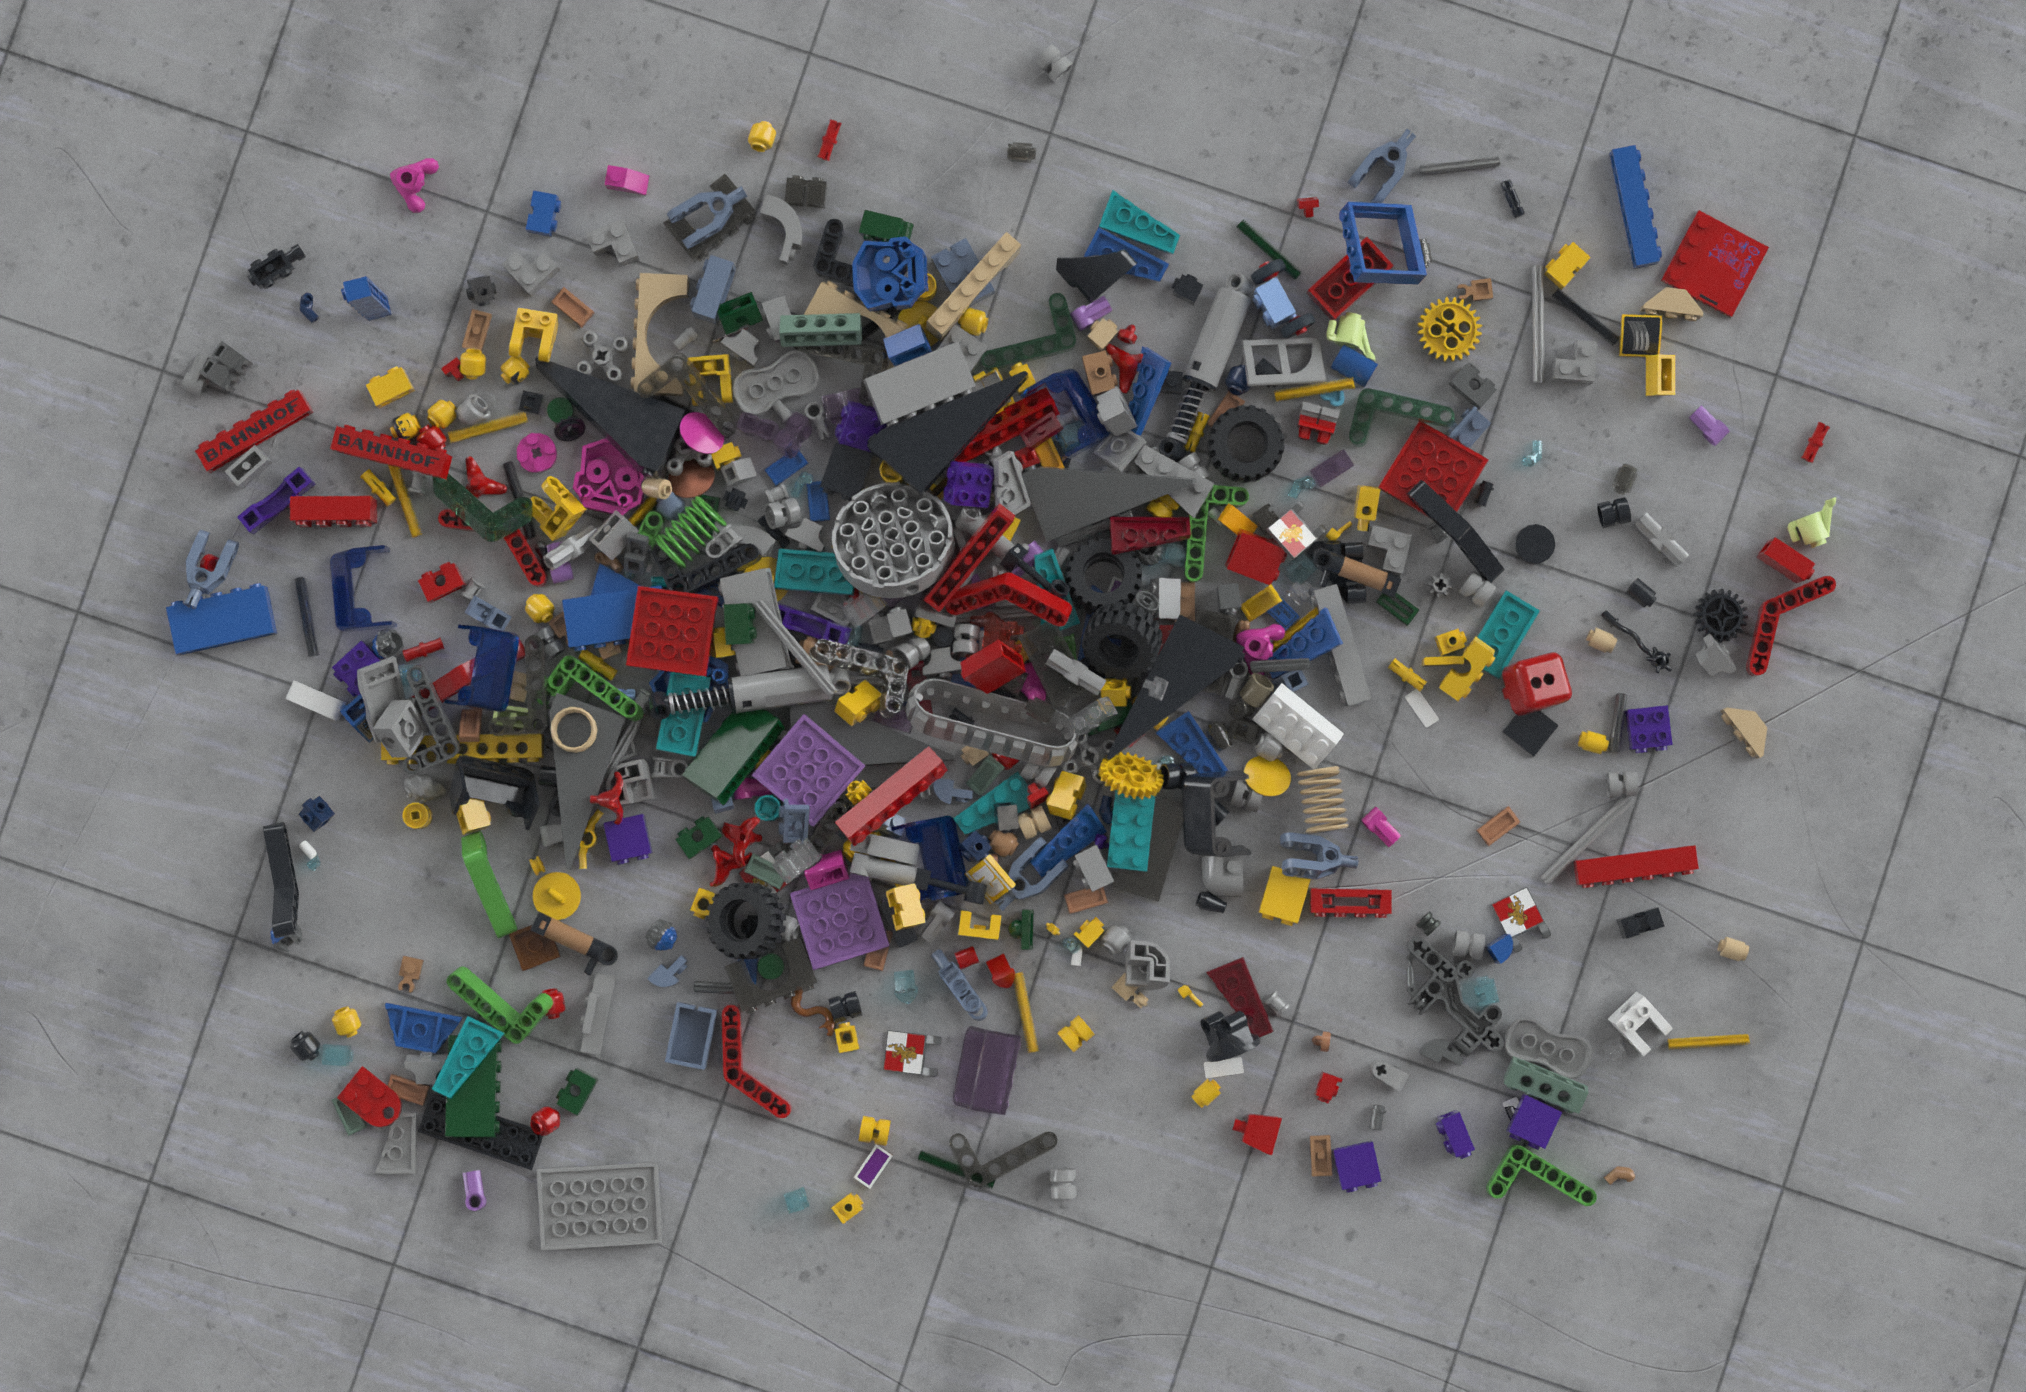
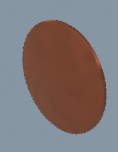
[668,459,715,498]

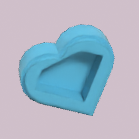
[1320,390,1345,407]

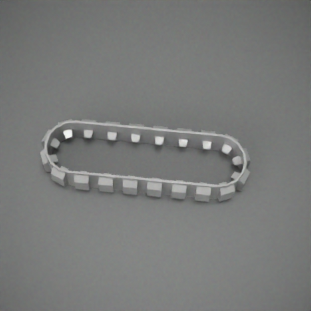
[905,679,1079,767]

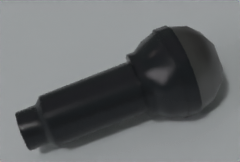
[535,541,550,572]

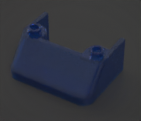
[1022,369,1110,463]
[330,545,397,632]
[445,624,519,712]
[891,815,968,903]

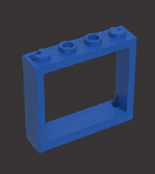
[1339,202,1427,285]

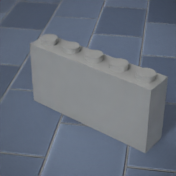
[863,342,976,427]
[718,568,792,676]

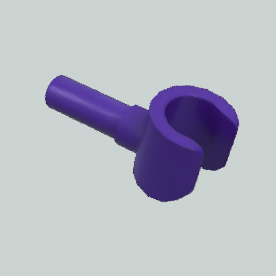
[1094,833,1109,849]

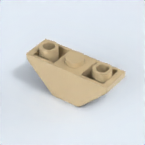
[1640,287,1703,321]
[1720,707,1767,759]

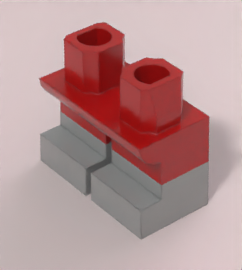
[1297,402,1340,445]

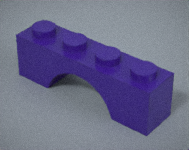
[237,466,316,534]
[778,603,852,648]

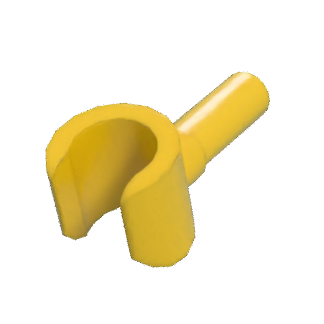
[1326,521,1353,540]
[1178,985,1203,1007]

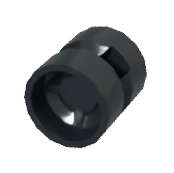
[1597,497,1631,529]
[1159,763,1195,790]
[828,991,863,1024]

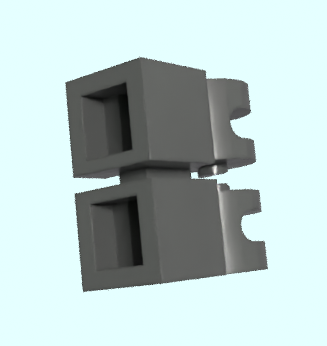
[199,341,253,393]

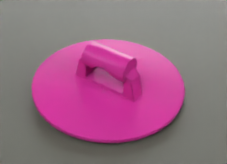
[680,412,724,454]

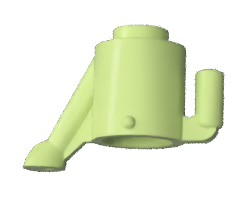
[1326,312,1375,362]
[1787,497,1836,548]

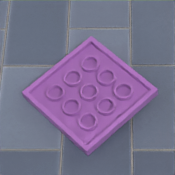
[752,714,866,827]
[790,873,890,970]

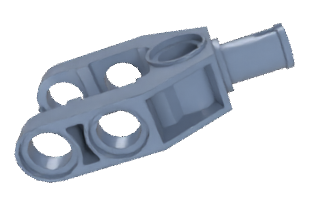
[1347,129,1416,203]
[667,186,748,249]
[184,530,239,609]
[1280,832,1359,880]
[995,837,1069,911]
[931,949,988,1021]

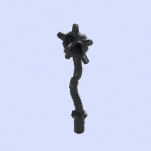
[1600,610,1672,673]

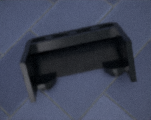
[449,755,540,830]
[1182,770,1251,857]

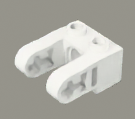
[1608,992,1673,1057]

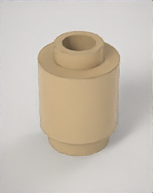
[642,478,672,499]
[1586,627,1617,653]
[1717,937,1749,961]

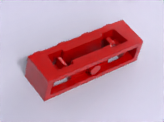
[1310,888,1392,918]

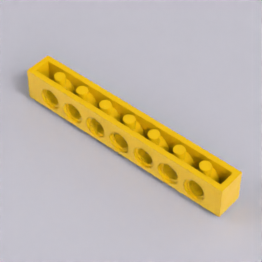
[381,733,544,765]

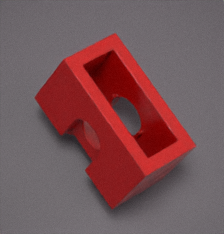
[418,562,467,603]

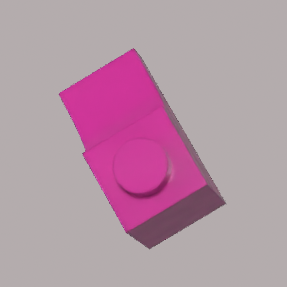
[804,850,849,890]

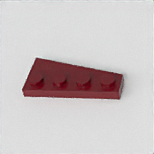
[1109,517,1191,555]
[1206,957,1274,1038]

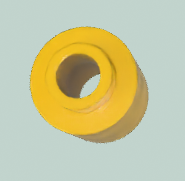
[1578,730,1609,755]
[1191,1078,1221,1108]

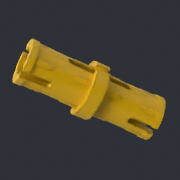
[1184,412,1210,453]
[360,469,396,507]
[578,649,618,681]
[1388,658,1427,692]

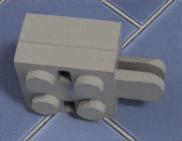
[373,697,429,757]

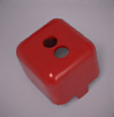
[1502,652,1572,716]

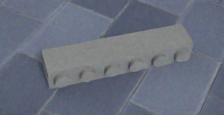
[1310,584,1371,706]

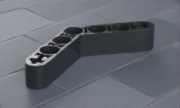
[1406,480,1505,583]
[263,822,299,938]

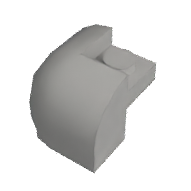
[606,759,655,806]
[1201,856,1243,897]
[1124,940,1170,990]

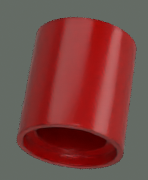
[954,946,979,970]

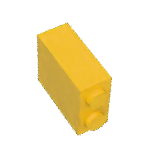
[1258,866,1311,926]

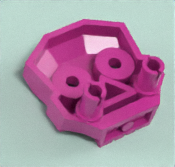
[572,438,646,516]

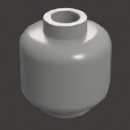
[1254,732,1285,761]
[780,915,800,943]
[1101,925,1131,955]

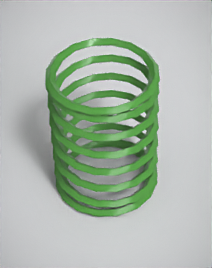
[655,496,727,568]

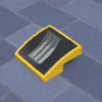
[1619,314,1662,357]

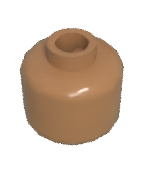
[988,830,1019,857]

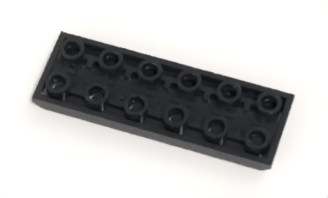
[418,1094,544,1170]

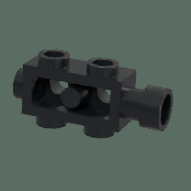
[247,244,306,289]

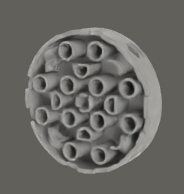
[832,482,954,598]

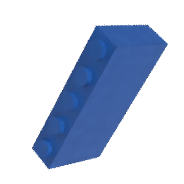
[166,583,278,655]
[562,585,664,652]

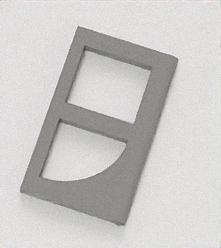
[1241,337,1326,386]

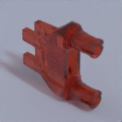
[966,611,1024,658]

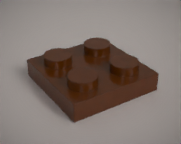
[509,925,561,971]

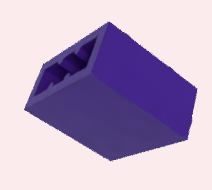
[835,400,887,452]
[944,461,994,508]
[332,641,381,697]
[1625,705,1673,753]
[603,814,653,865]
[1506,1094,1562,1150]
[1435,1110,1475,1159]
[1332,1141,1382,1193]

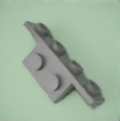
[580,972,616,1055]

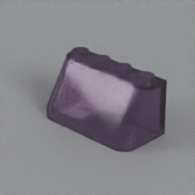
[953,1026,1021,1115]

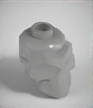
[457,392,496,426]
[403,773,446,804]

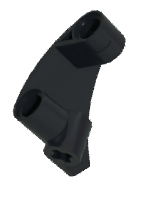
[1056,249,1137,303]
[1306,540,1366,604]

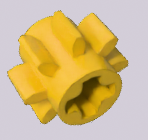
[911,617,937,638]
[845,780,872,805]

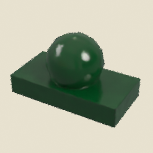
[1008,909,1034,950]

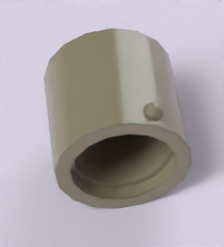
[1240,673,1274,708]

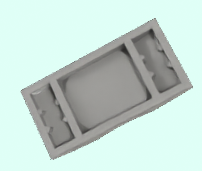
[357,656,406,743]

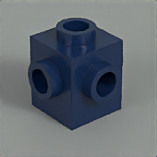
[298,796,335,832]
[958,830,992,863]

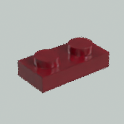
[1019,411,1064,451]

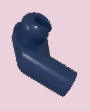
[299,293,319,323]
[1099,795,1113,824]

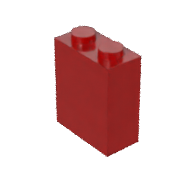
[1225,528,1287,585]
[1756,537,1816,584]
[960,639,1026,694]

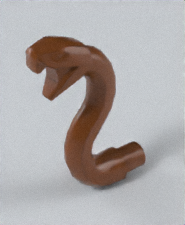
[790,986,835,1036]

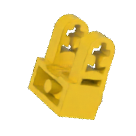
[509,308,559,362]
[687,354,733,406]
[526,476,586,541]

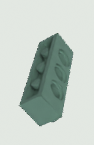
[779,313,862,347]
[1504,1056,1589,1114]

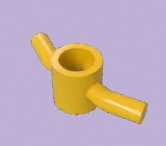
[578,809,604,869]

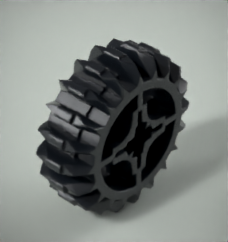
[1693,589,1748,643]

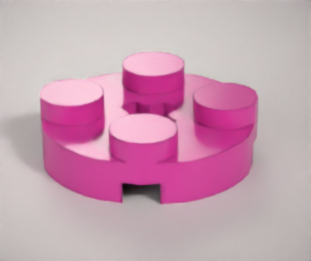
[517,433,557,473]

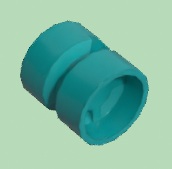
[755,795,782,822]

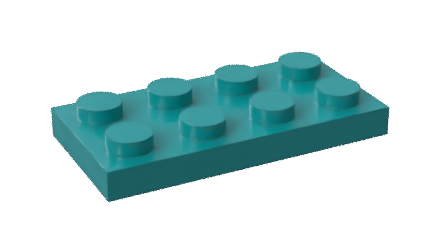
[774,549,855,596]
[1464,590,1540,679]
[656,672,711,757]
[1107,790,1155,872]

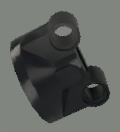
[1200,1011,1261,1062]

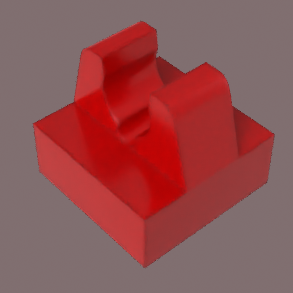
[1297,197,1319,218]
[441,357,464,382]
[1014,446,1040,470]
[1027,783,1049,809]

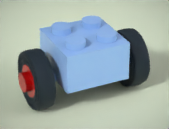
[1251,259,1316,339]

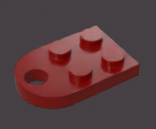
[337,1066,402,1127]

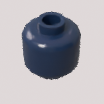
[1225,364,1251,396]

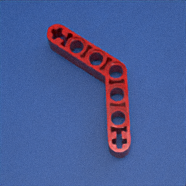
[438,509,548,587]
[945,572,1072,626]
[1746,576,1836,676]
[411,637,529,716]
[722,1004,792,1118]

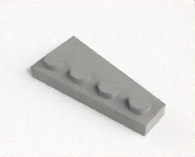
[1134,445,1214,519]

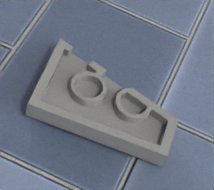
[994,451,1031,515]
[375,1112,417,1174]

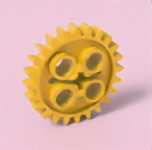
[1417,297,1482,362]
[1099,752,1164,800]

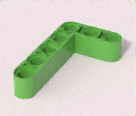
[1184,485,1249,583]
[536,656,644,722]
[461,830,517,938]
[447,966,553,1044]
[1486,1144,1597,1206]

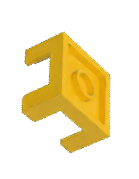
[958,911,1002,940]

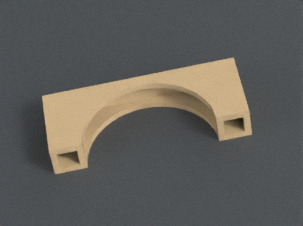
[926,232,1021,342]
[631,273,689,397]
[804,280,908,370]

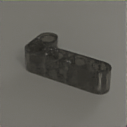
[781,799,851,870]

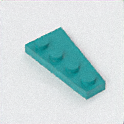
[953,771,1030,835]

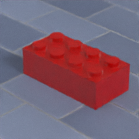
[1306,237,1394,320]
[290,496,377,528]

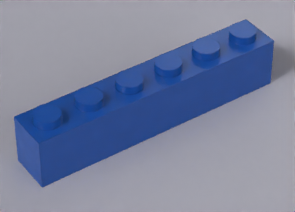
[1609,145,1662,269]
[341,276,392,321]

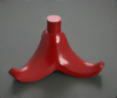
[1106,343,1143,394]
[457,456,507,509]
[590,771,623,825]
[721,817,762,867]
[710,845,752,887]

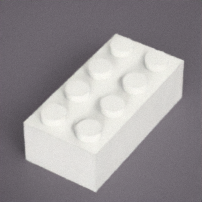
[1252,683,1344,769]

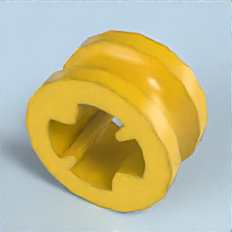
[529,856,546,876]

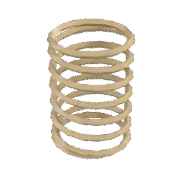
[550,707,597,753]
[1296,766,1349,834]

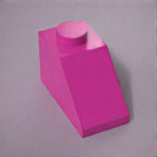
[605,165,650,195]

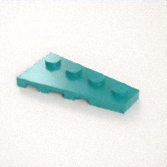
[1099,190,1180,255]
[1034,548,1080,637]
[432,1016,505,1099]

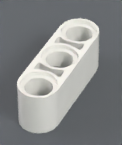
[285,680,346,721]

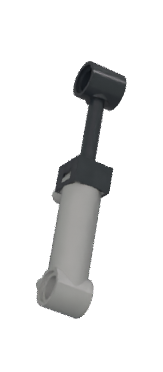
[955,506,1070,600]
[850,853,987,905]

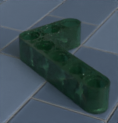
[981,293,1076,371]
[1349,388,1456,447]
[432,473,533,542]

